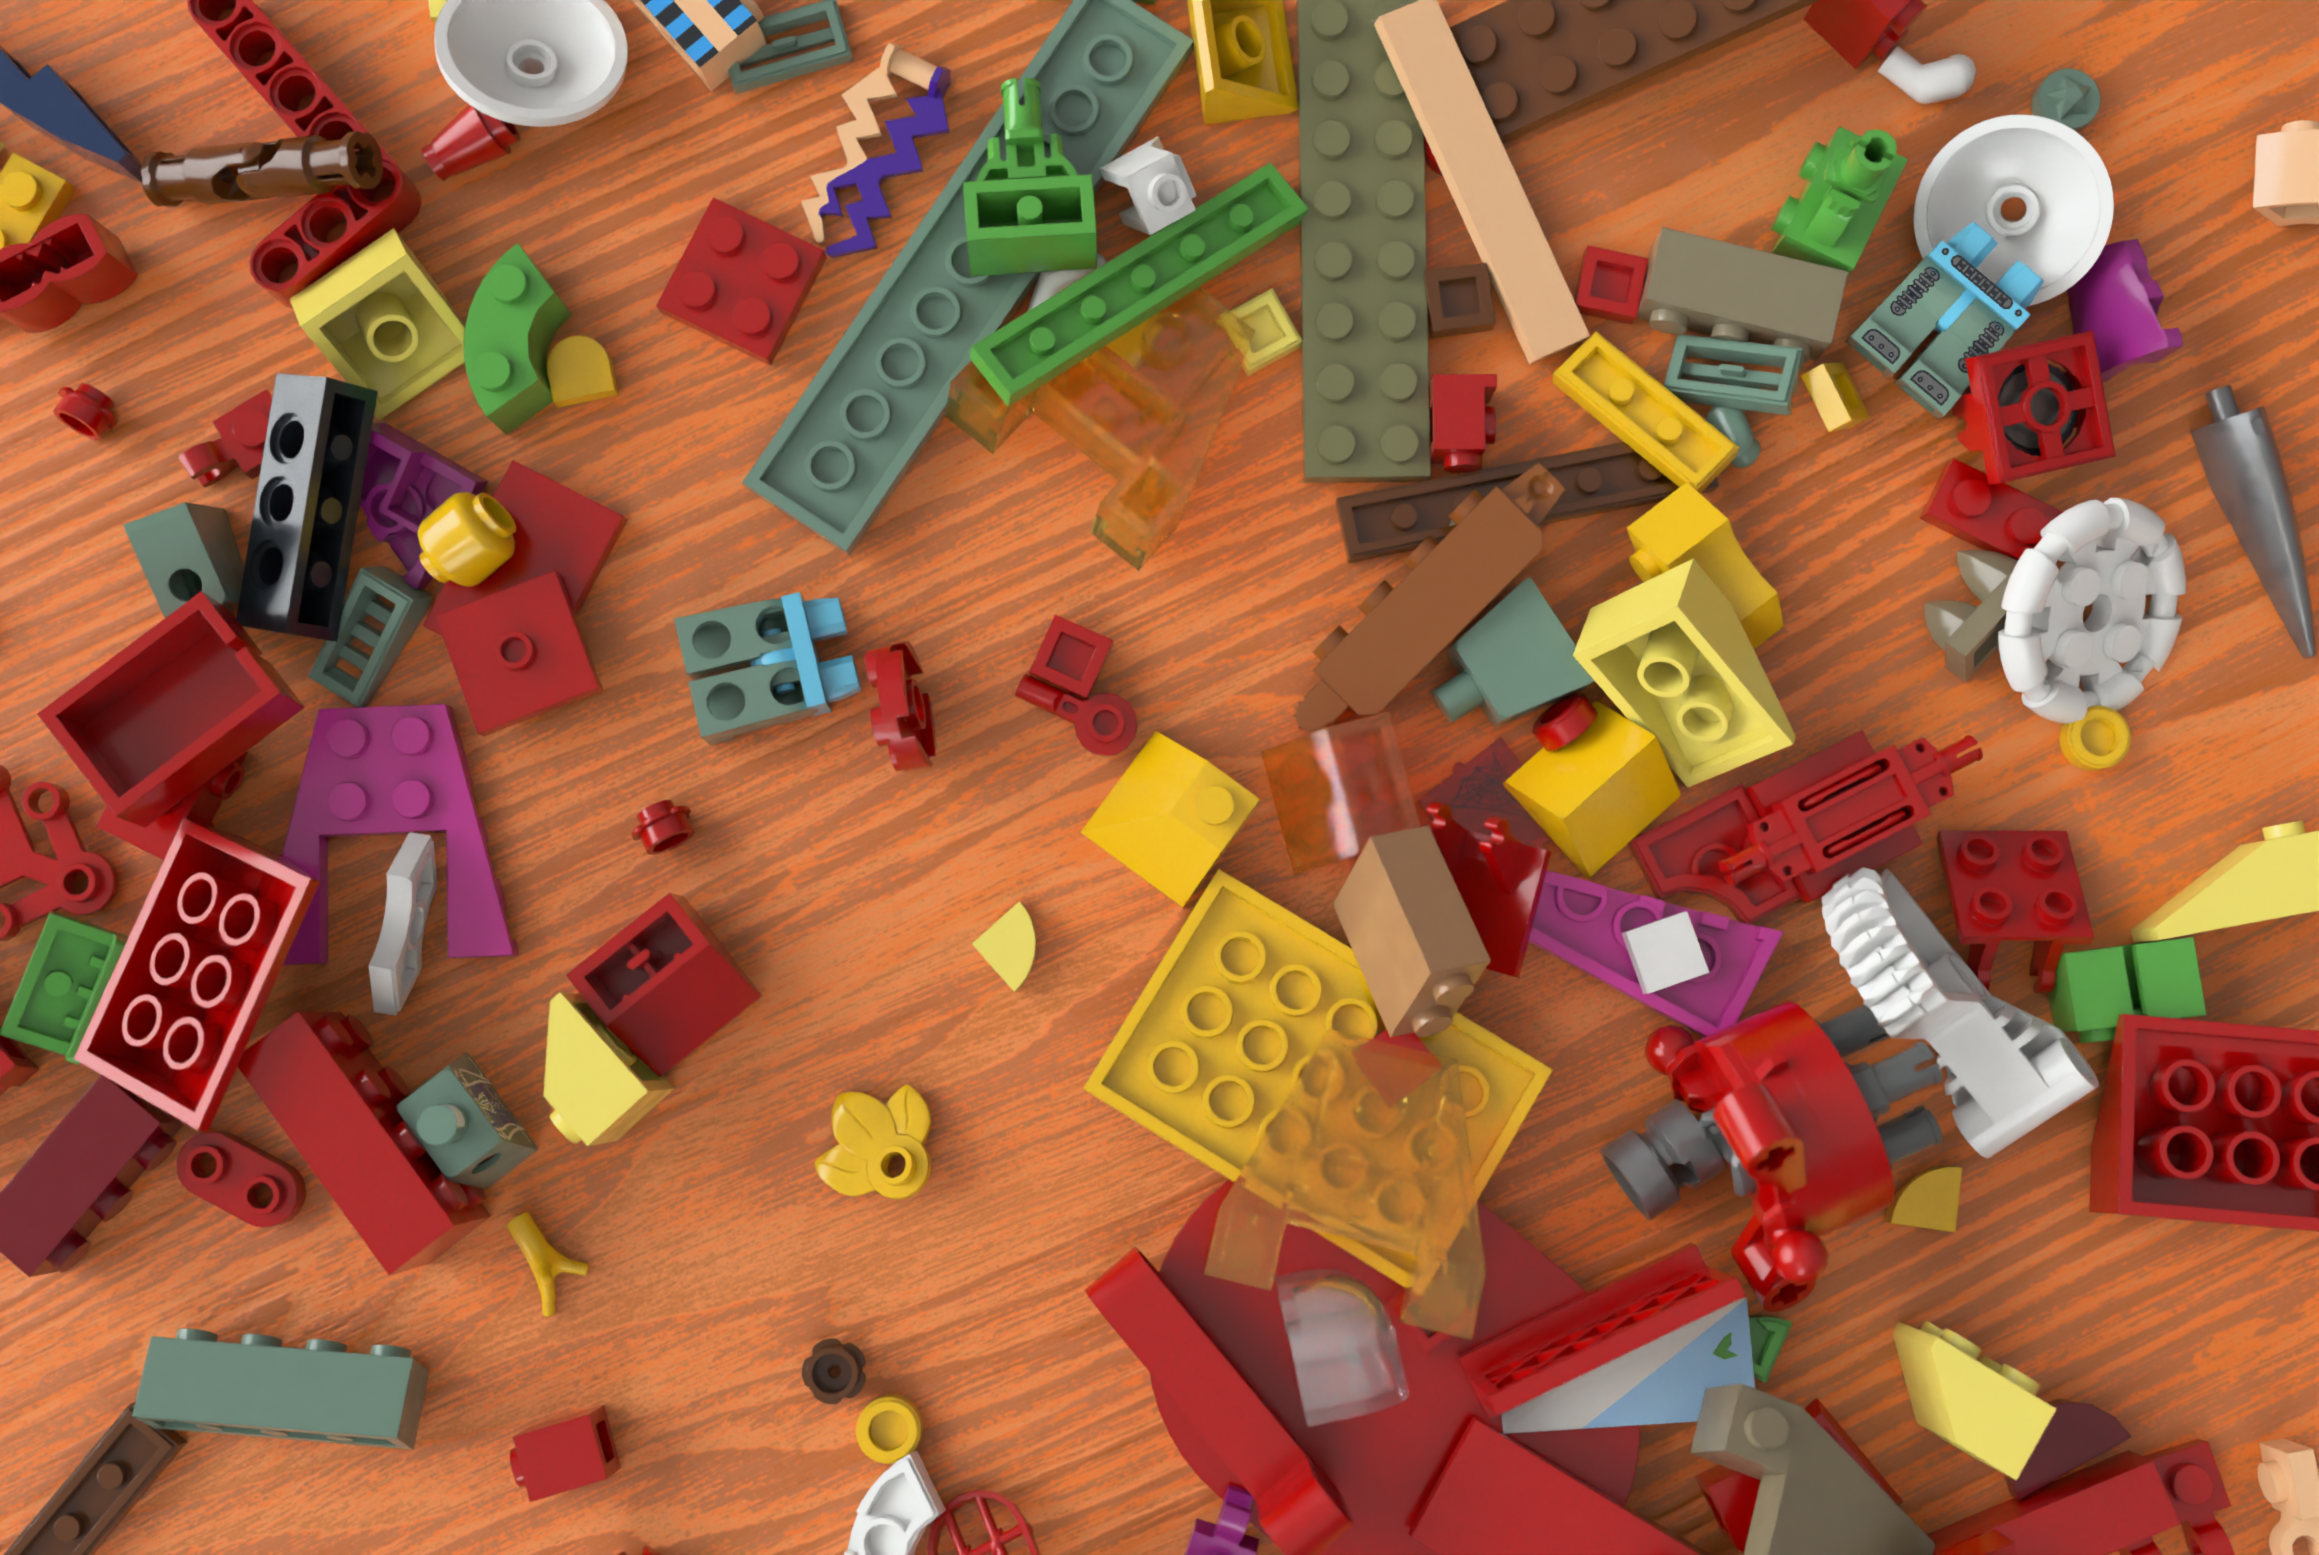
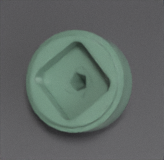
[2031,69,2100,132]

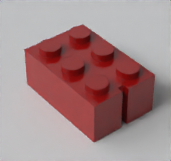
[37,591,304,828]

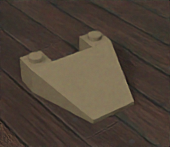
[1690,1383,1935,1555]

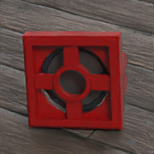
[1952,330,2116,485]

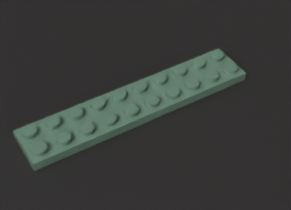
[742,0,1194,556]

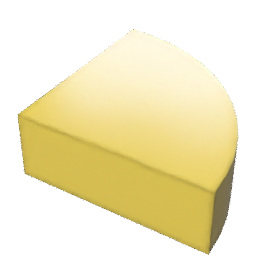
[972,901,1036,992]

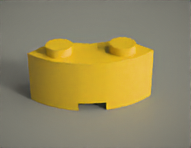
[1627,482,1784,649]

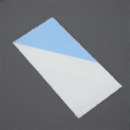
[1502,1298,1755,1434]

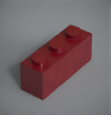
[0,1075,184,1277]

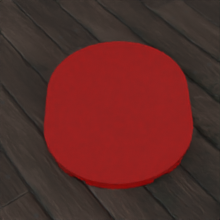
[1150,1179,1640,1555]

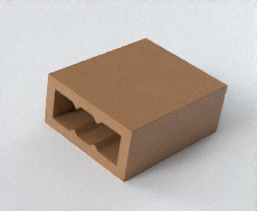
[1333,825,1491,1038]

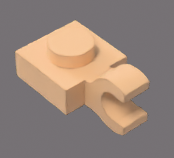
[2257,1438,2319,1555]

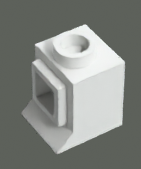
[1099,136,1197,235]

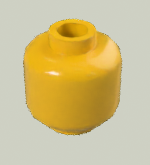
[418,492,516,587]

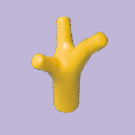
[506,1212,589,1317]

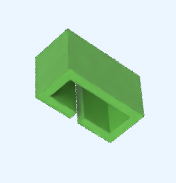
[2048,937,2207,1043]

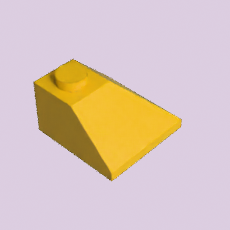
[1081,731,1260,908]

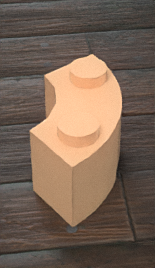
[2253,120,2319,226]

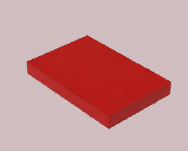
[422,460,628,636]

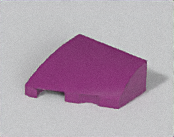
[2067,239,2183,382]
[359,423,488,589]

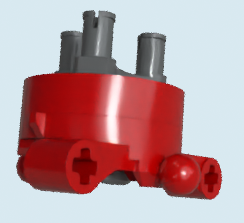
[1645,1001,1943,1312]

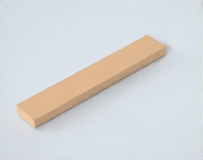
[1374,0,1590,365]

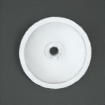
[434,0,628,127]
[1914,114,2114,306]

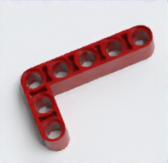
[187,0,421,308]
[1085,1247,1354,1555]

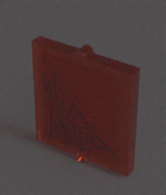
[1417,737,1551,848]

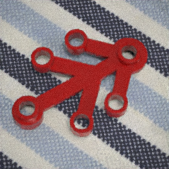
[0,764,118,941]

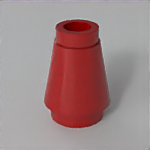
[422,104,520,180]

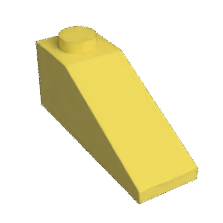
[2131,820,2319,943]

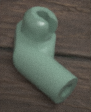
[1706,384,1761,468]

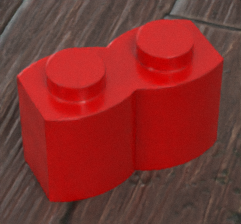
[0,214,138,333]

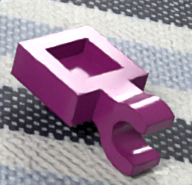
[1184,1484,1259,1555]

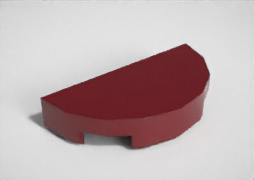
[2004,1399,2132,1500]

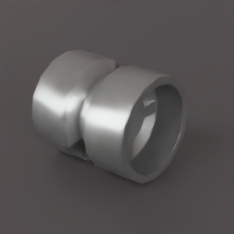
[1600,1099,1725,1220]

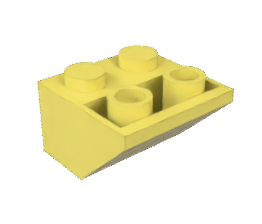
[1892,1321,2056,1480]

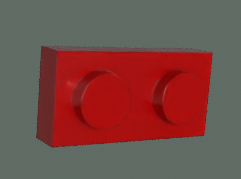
[1920,458,2063,560]

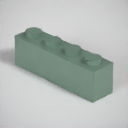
[132,1328,429,1450]

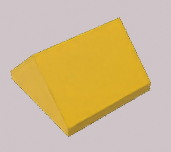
[1187,0,1299,125]
[1502,700,1681,879]

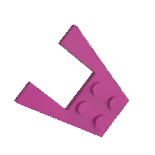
[282,704,518,965]

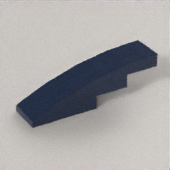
[0,46,142,183]

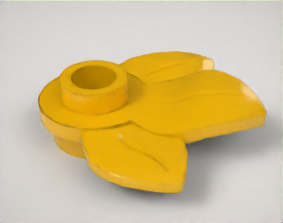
[814,1084,932,1200]

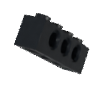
[236,373,378,642]

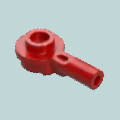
[1015,674,1138,757]

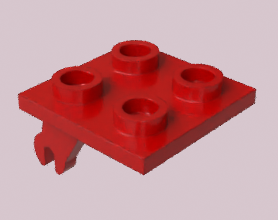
[1422,801,1552,978]
[1936,830,2094,993]

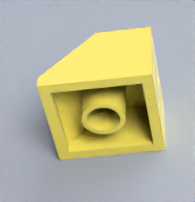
[290,228,465,421]
[544,992,674,1146]

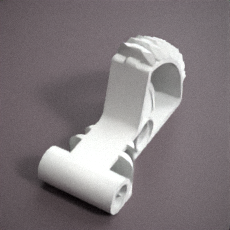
[1822,867,2099,1159]

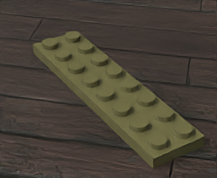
[1297,0,1431,483]

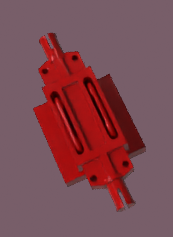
[1719,730,1983,903]

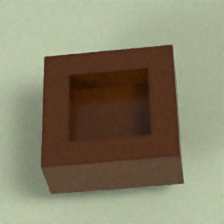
[1423,263,1496,338]

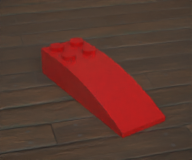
[1408,1417,1712,1555]

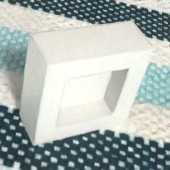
[1621,911,1710,994]

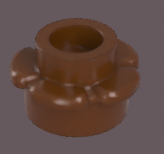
[802,1338,866,1404]

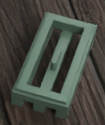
[728,0,854,94]
[1664,334,1805,416]

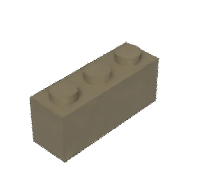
[1637,227,1848,363]

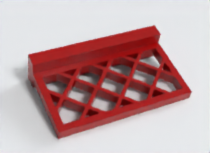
[1457,1243,1746,1419]

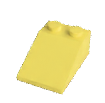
[1573,559,1796,788]

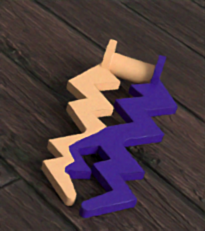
[801,43,951,258]

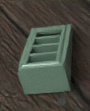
[308,566,433,707]

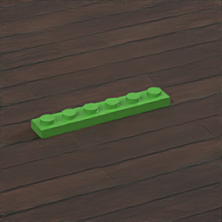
[969,162,1309,407]

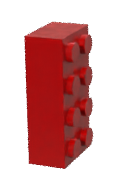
[237,1011,491,1276]

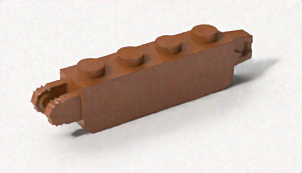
[1293,463,1565,734]

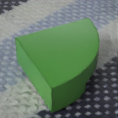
[1712,1315,1792,1383]

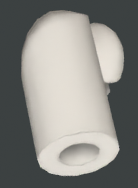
[1877,46,1976,104]

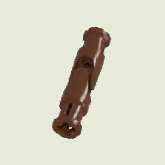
[141,131,383,207]

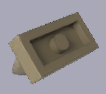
[1924,550,2018,682]

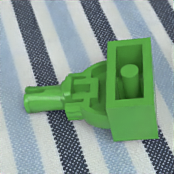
[963,78,1097,276]
[1771,126,1908,276]

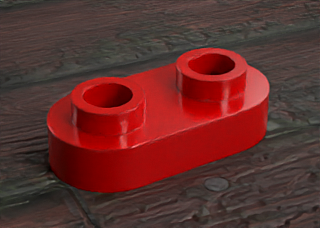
[176,1131,306,1227]

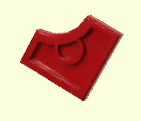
[1628,783,1801,924]

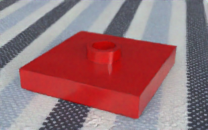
[435,570,603,736]

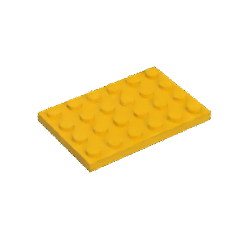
[1084,869,1553,1297]

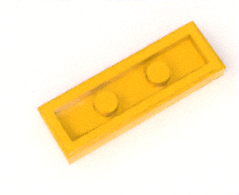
[1552,332,1739,493]

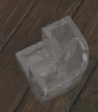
[1274,1269,1409,1427]

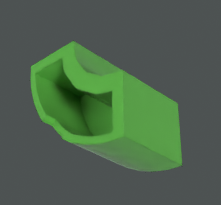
[464,243,572,435]

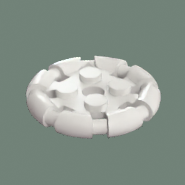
[1998,498,2186,724]

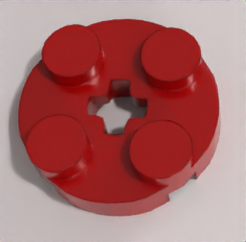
[865,641,936,772]

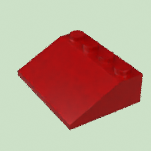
[74,818,320,1132]
[2089,1014,2319,1232]

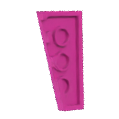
[1528,870,1783,1038]

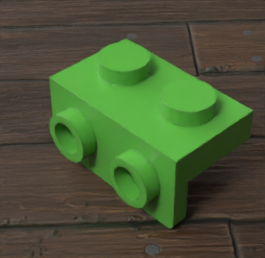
[0,910,128,1065]

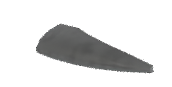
[2191,385,2316,658]

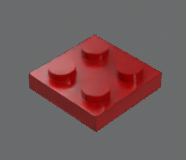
[656,197,827,366]

